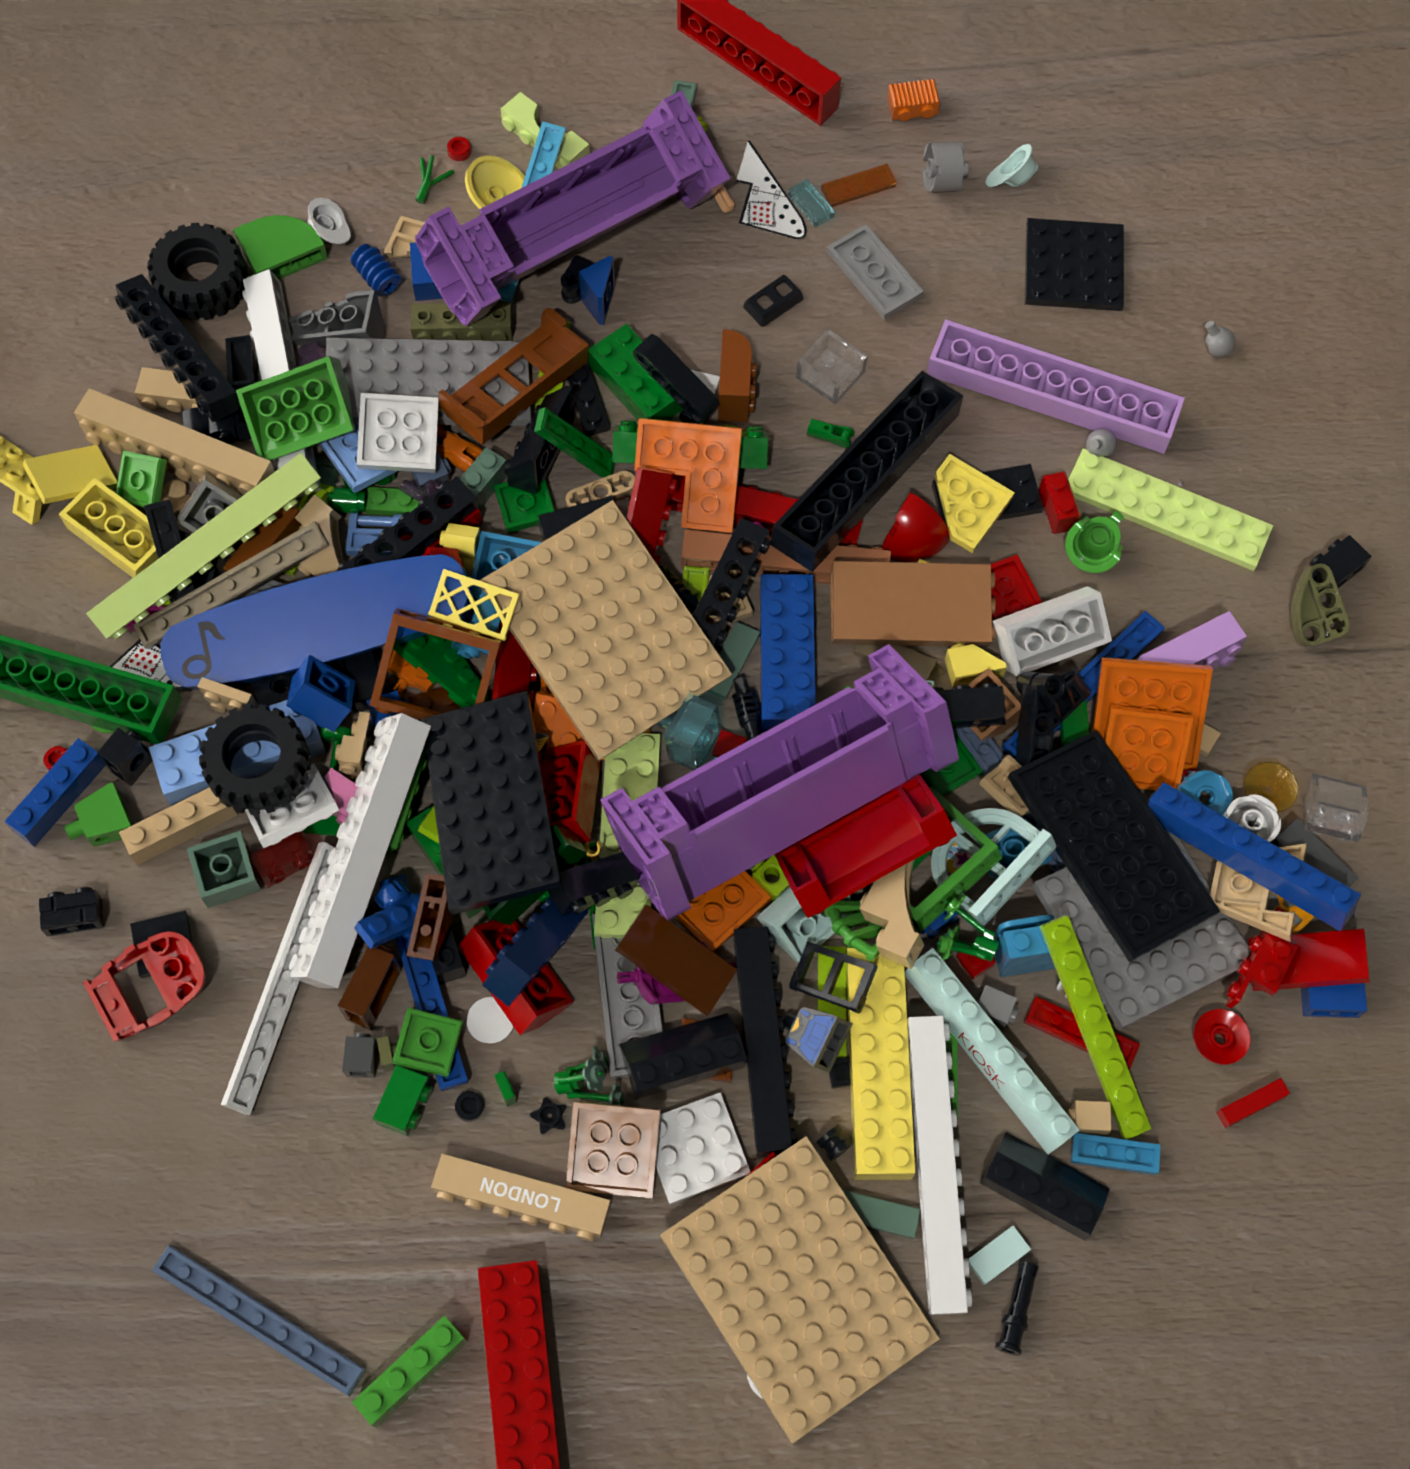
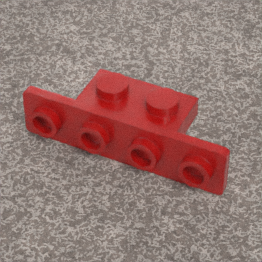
[1226,907,1298,1009]

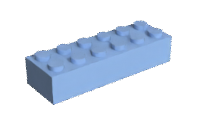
[149,700,326,806]

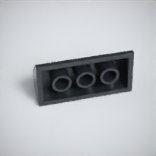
[504,385,575,494]
[619,1013,748,1100]
[980,1132,1110,1241]

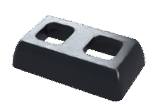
[743,275,804,327]

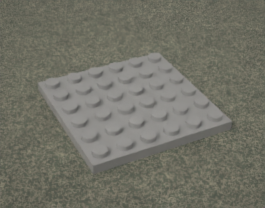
[1032,830,1250,1031]

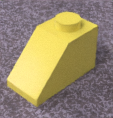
[944,644,1007,688]

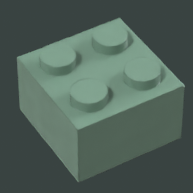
[187,831,261,908]

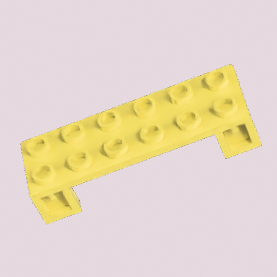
[0,435,42,525]

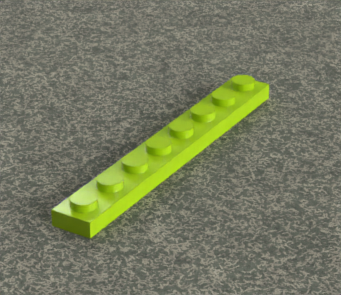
[1039,915,1151,1140]

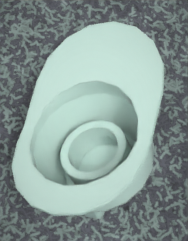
[985,144,1038,187]

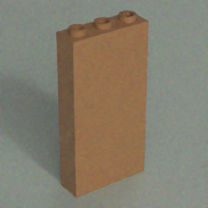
[830,561,996,647]

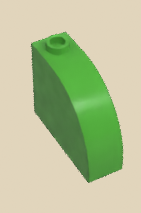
[233,215,328,279]

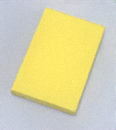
[23,445,118,504]

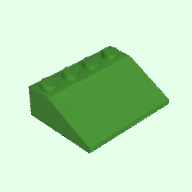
[236,356,355,461]

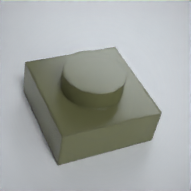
[377,1036,397,1072]

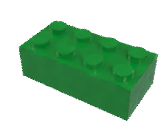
[588,323,683,421]

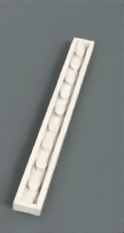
[221,842,335,1115]

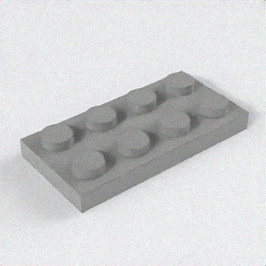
[826,224,924,320]

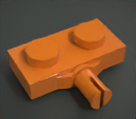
[388,650,436,697]

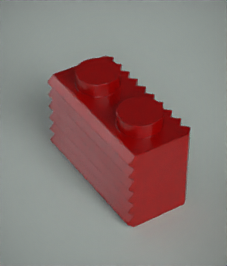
[1039,471,1081,534]

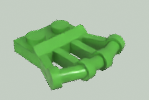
[824,900,918,963]

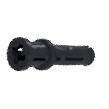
[995,1261,1039,1356]

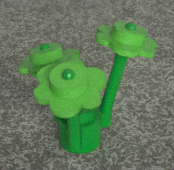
[937,894,999,962]

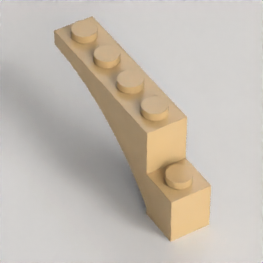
[295,494,344,577]
[860,859,924,969]

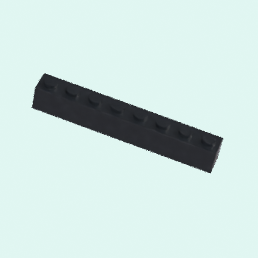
[733,926,797,1158]

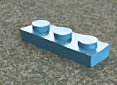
[1070,1133,1161,1175]

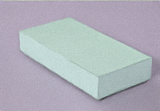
[968,1226,1031,1285]

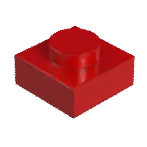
[956,953,996,980]

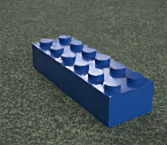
[760,574,816,732]

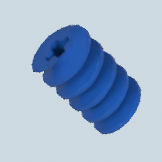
[350,244,402,297]

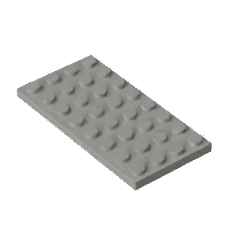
[326,338,531,426]

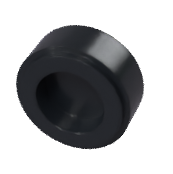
[455,1092,484,1122]

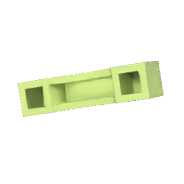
[501,92,590,169]

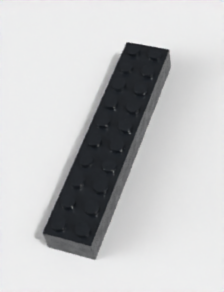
[770,371,963,572]

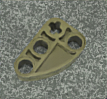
[1291,563,1350,647]

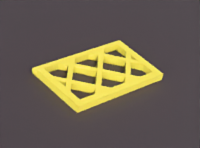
[428,569,520,641]

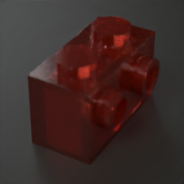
[249,832,314,888]

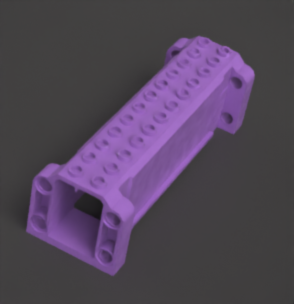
[415,90,730,326]
[600,644,959,921]

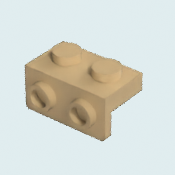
[979,755,1030,818]

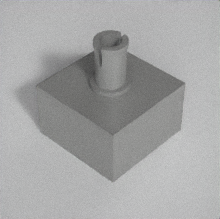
[177,472,243,533]

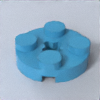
[1177,770,1233,816]

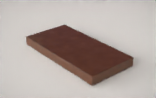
[615,904,737,1016]

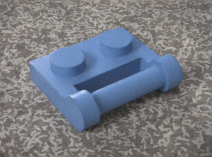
[346,513,402,556]

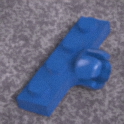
[354,880,421,949]

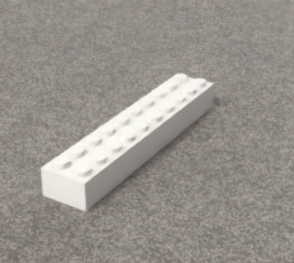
[289,713,431,989]

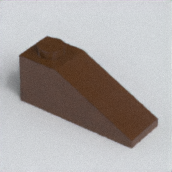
[406,873,455,961]

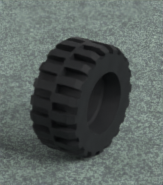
[147,223,248,321]
[199,704,311,815]

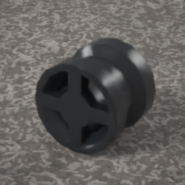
[816,1125,853,1161]

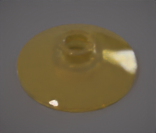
[1244,761,1299,813]

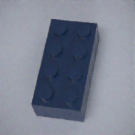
[482,896,589,1007]

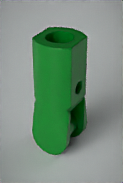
[807,418,855,448]

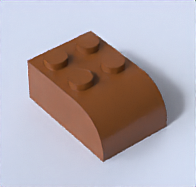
[718,329,756,423]

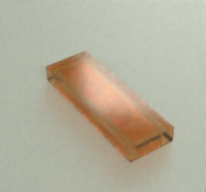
[821,164,896,208]

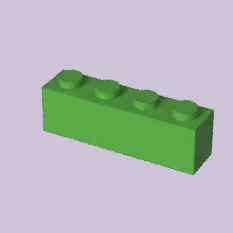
[352,1315,467,1428]

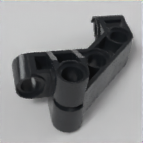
[1016,670,1091,766]

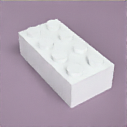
[992,586,1112,676]

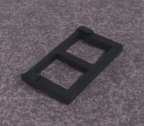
[789,942,878,1014]

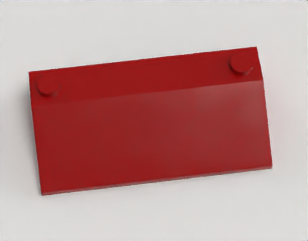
[774,774,957,918]

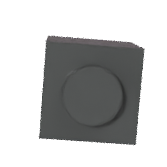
[342,1033,378,1078]

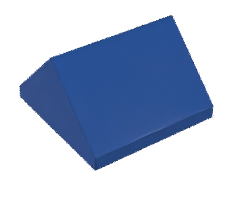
[579,256,615,326]

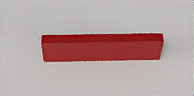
[1024,996,1140,1070]

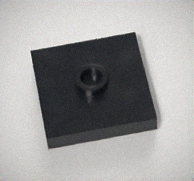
[130,910,193,978]

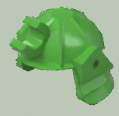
[1065,510,1124,573]

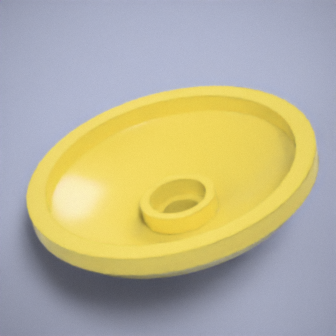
[465,156,525,209]

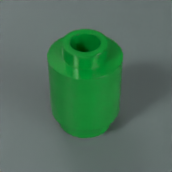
[328,487,366,514]

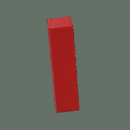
[1216,1078,1291,1129]

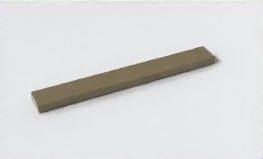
[133,521,330,649]

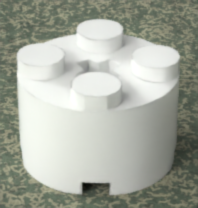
[1223,794,1281,843]

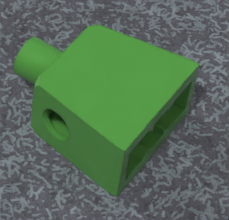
[64,782,133,846]

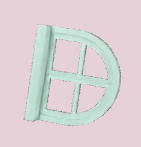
[931,808,1056,926]

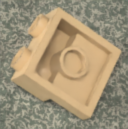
[335,711,376,783]

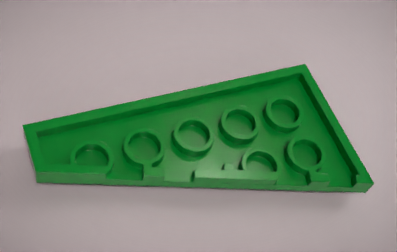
[394,634,492,708]

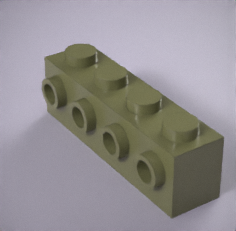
[411,302,512,341]

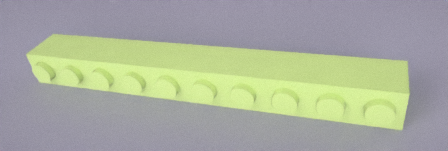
[86,453,321,640]

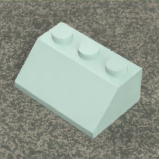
[757,886,853,964]

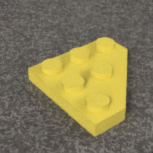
[935,454,1015,554]

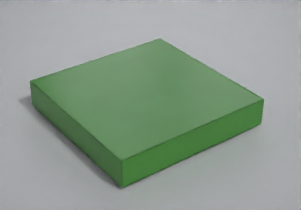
[116,450,167,508]
[392,1007,463,1077]

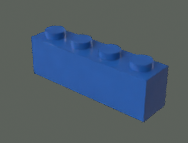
[4,738,106,847]

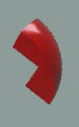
[882,492,950,562]

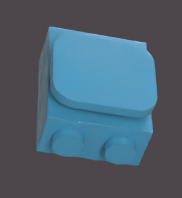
[995,915,1055,977]

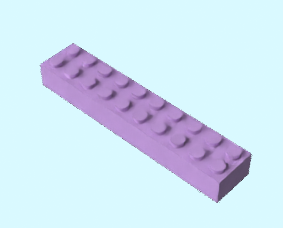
[927,319,1185,454]

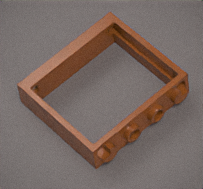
[369,608,501,720]

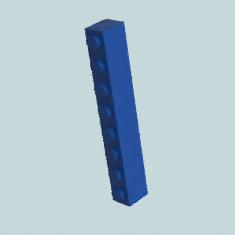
[1148,782,1361,931]

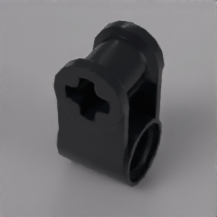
[561,255,594,304]

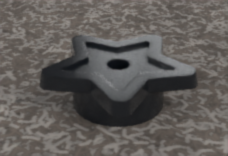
[530,1097,567,1135]

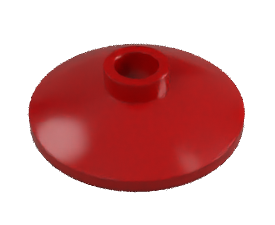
[1193,1009,1251,1065]

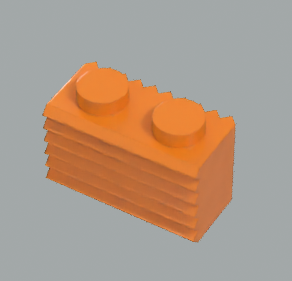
[887,79,940,121]

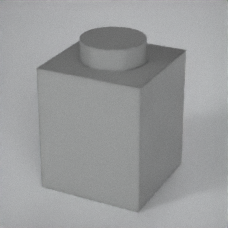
[978,985,1018,1030]

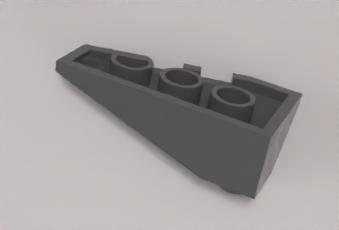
[288,290,384,348]

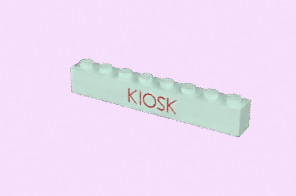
[905,948,1079,1154]

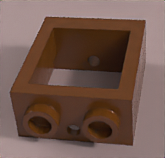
[338,945,401,1031]

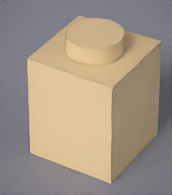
[1067,1101,1111,1136]

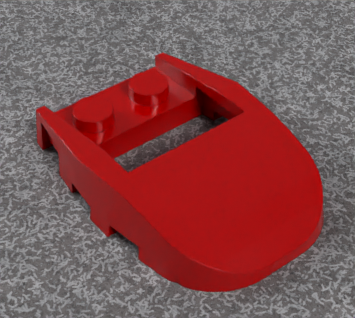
[83,931,205,1041]

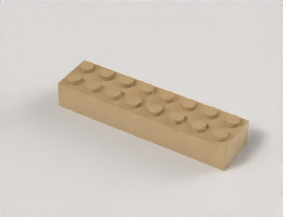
[74,388,275,495]

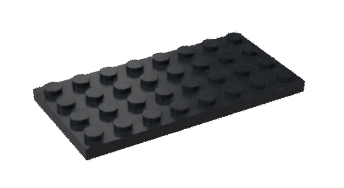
[422,691,562,915]
[1007,730,1220,962]

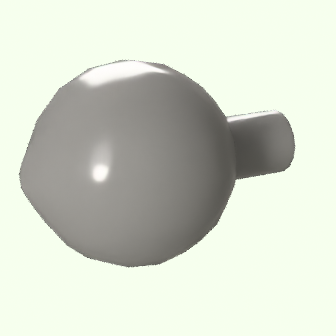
[1205,321,1235,357]
[1086,428,1117,458]

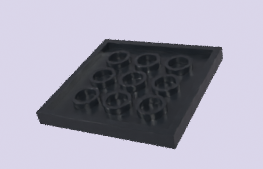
[1025,218,1124,311]

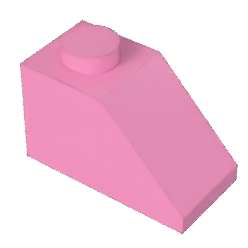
[324,768,357,825]

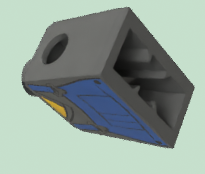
[783,1007,853,1073]

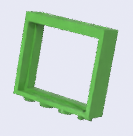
[871,786,1002,932]

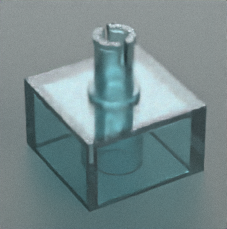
[656,693,723,771]

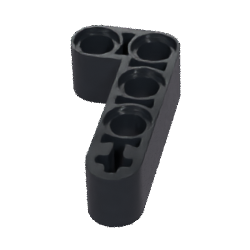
[633,334,720,424]

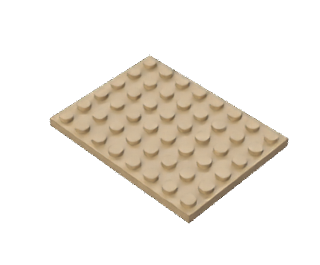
[479,500,732,762]
[659,1136,939,1444]

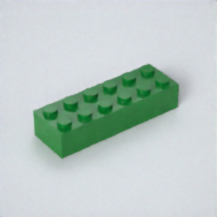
[612,420,768,469]

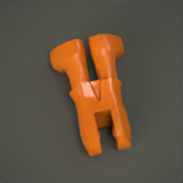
[436,425,483,472]

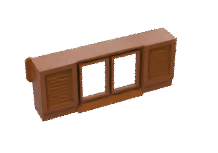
[438,308,589,445]

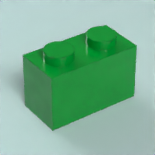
[373,1065,432,1136]

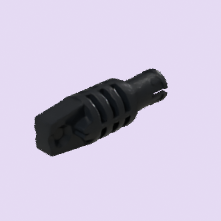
[732,676,762,741]

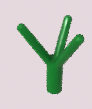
[415,155,454,204]

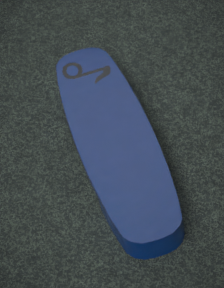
[161,554,473,690]

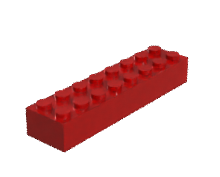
[677,0,841,126]
[477,1260,561,1469]

